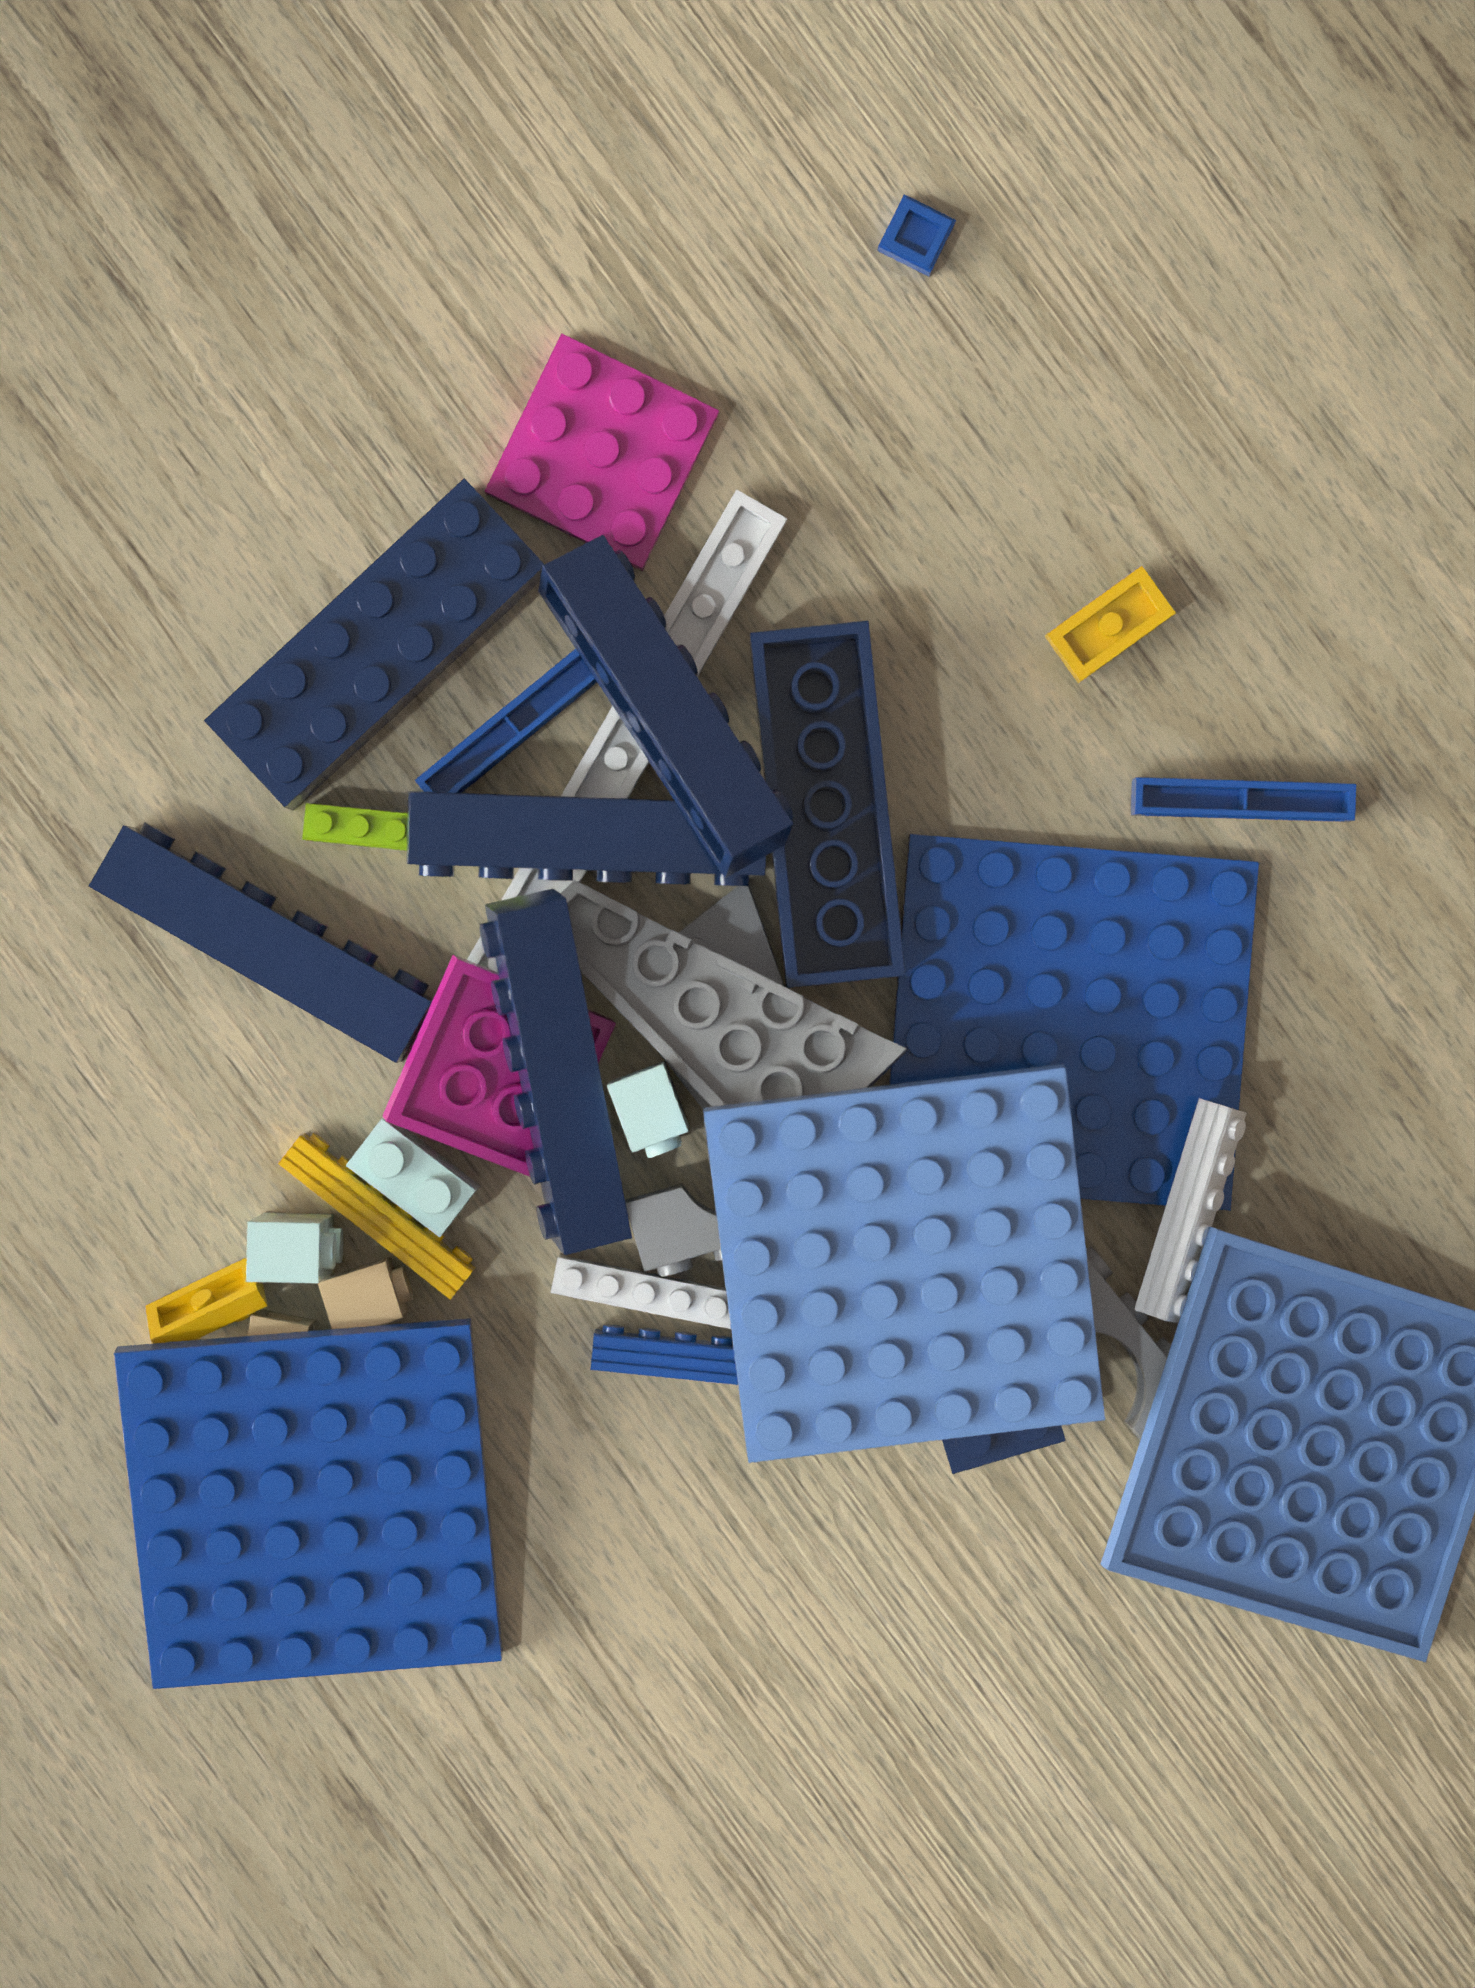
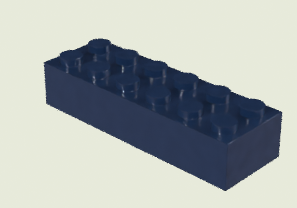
[204,478,545,811]
[750,620,906,988]

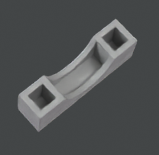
[625,1183,722,1277]
[1086,1246,1171,1440]

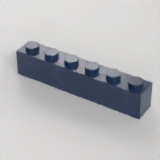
[538,535,793,878]
[406,791,766,886]
[88,822,433,1063]
[480,888,632,1256]

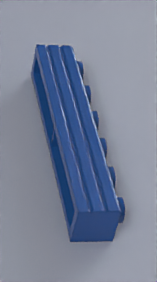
[415,649,598,793]
[1131,777,1356,822]
[590,1324,738,1385]

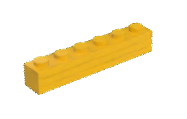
[278,1133,476,1300]

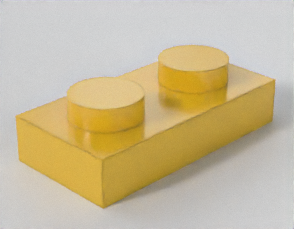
[1045,566,1176,683]
[145,1257,268,1343]

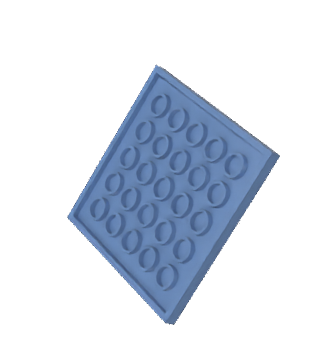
[703,1064,1105,1463]
[1100,1227,1475,1662]

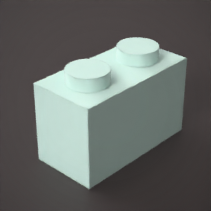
[607,1061,689,1158]
[346,1118,481,1237]
[246,1213,343,1283]

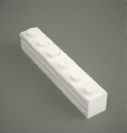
[1134,1098,1247,1323]
[551,1254,731,1329]

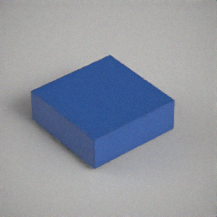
[877,194,956,277]

